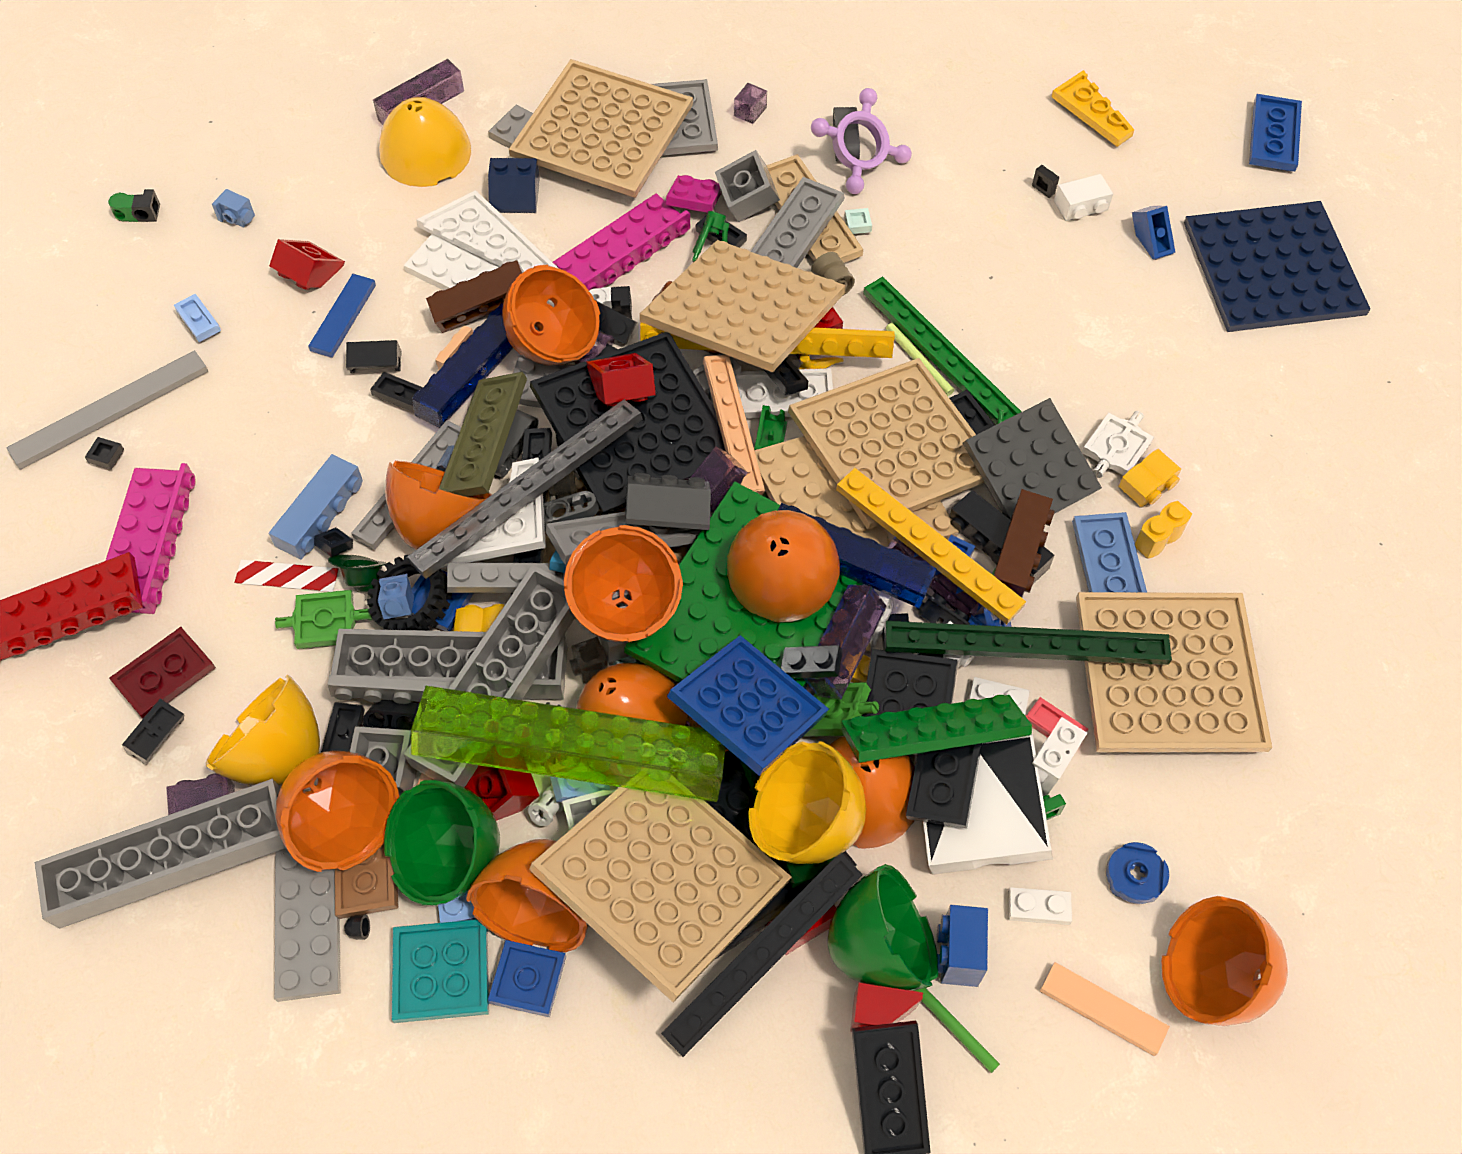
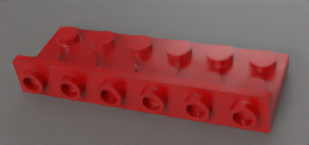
[0,552,143,661]

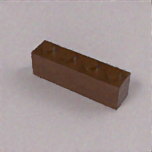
[426,260,524,333]
[993,489,1055,598]

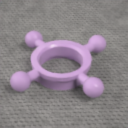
[811,88,912,194]

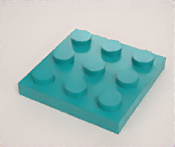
[392,920,489,1023]

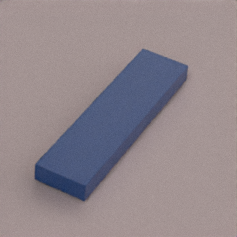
[308,273,376,358]

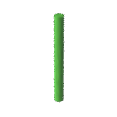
[913,988,1000,1073]

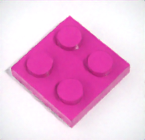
[666,175,722,213]

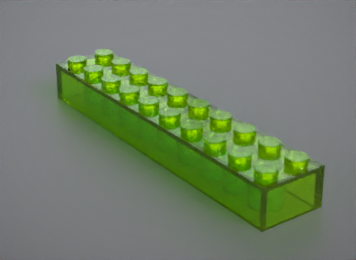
[411,685,725,802]

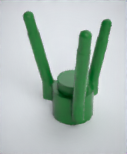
[692,211,730,262]

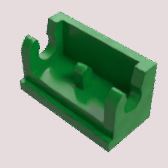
[754,405,787,450]

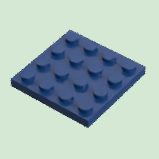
[667,635,829,776]

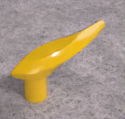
[799,354,844,369]

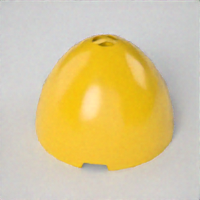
[379,97,471,187]
[206,674,320,786]
[749,741,867,864]

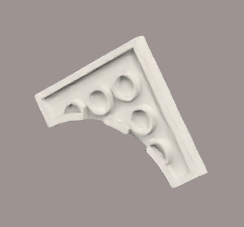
[441,458,546,568]

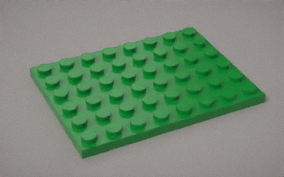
[624,482,879,688]

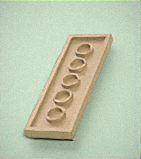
[767,154,863,263]

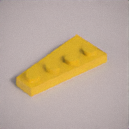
[1051,70,1135,147]

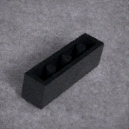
[949,490,1055,584]

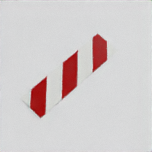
[234,560,339,592]

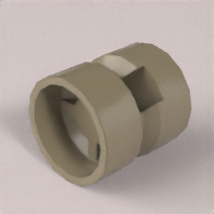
[811,252,855,296]

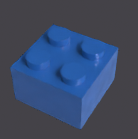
[937,905,988,987]

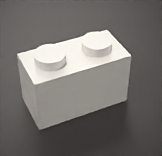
[1054,174,1113,221]

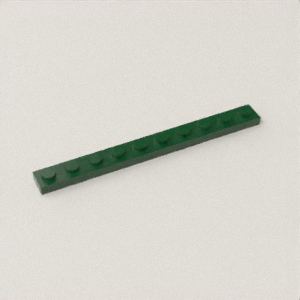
[884,621,1172,665]

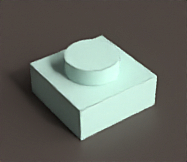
[844,208,872,234]

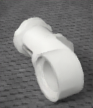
[528,784,564,826]

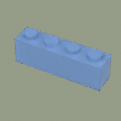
[268,454,363,560]

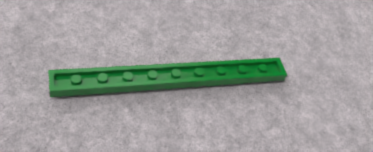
[863,276,1022,425]

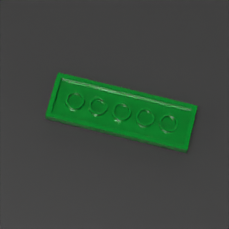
[841,695,1032,763]

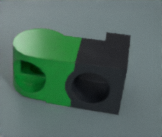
[108,189,160,222]

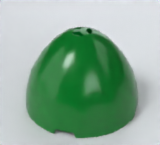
[384,780,500,905]
[827,864,938,991]

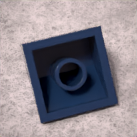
[488,158,540,213]

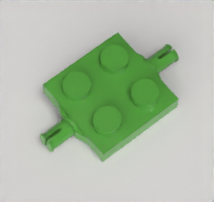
[275,590,372,649]
[804,682,879,736]

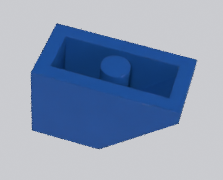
[1132,205,1176,259]

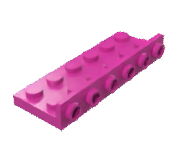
[552,193,690,291]
[105,463,196,614]

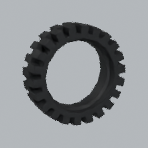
[367,554,452,631]

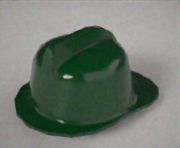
[328,555,387,592]

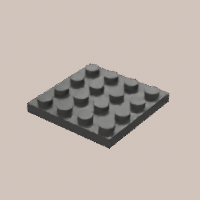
[962,398,1102,520]

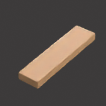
[1040,962,1170,1056]

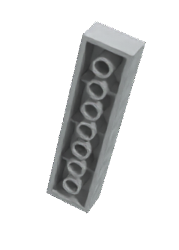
[404,565,575,787]
[331,629,568,700]
[34,779,286,929]

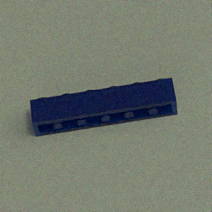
[412,303,513,428]
[771,503,937,608]

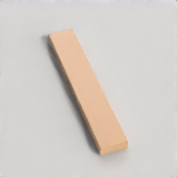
[703,355,765,495]

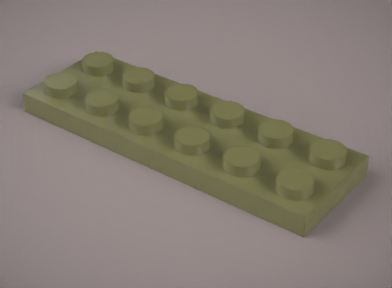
[439,372,527,497]

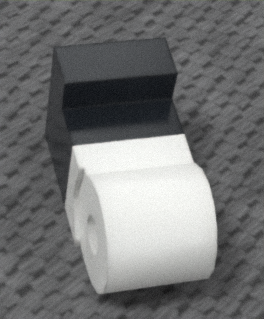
[589,286,632,319]

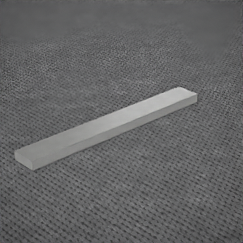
[6,350,209,470]

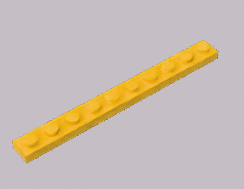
[640,322,895,358]

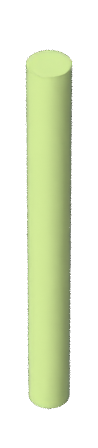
[886,323,954,396]

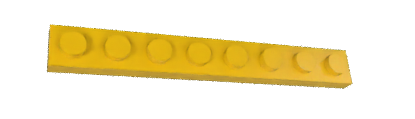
[836,468,1026,625]

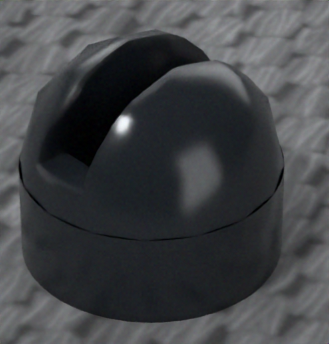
[344,914,370,940]

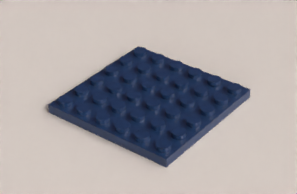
[1184,201,1370,332]

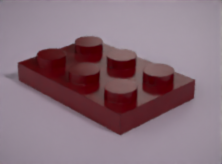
[109,627,216,719]

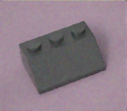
[625,473,711,530]

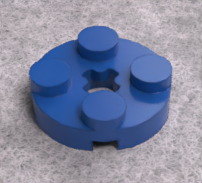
[1106,842,1169,904]

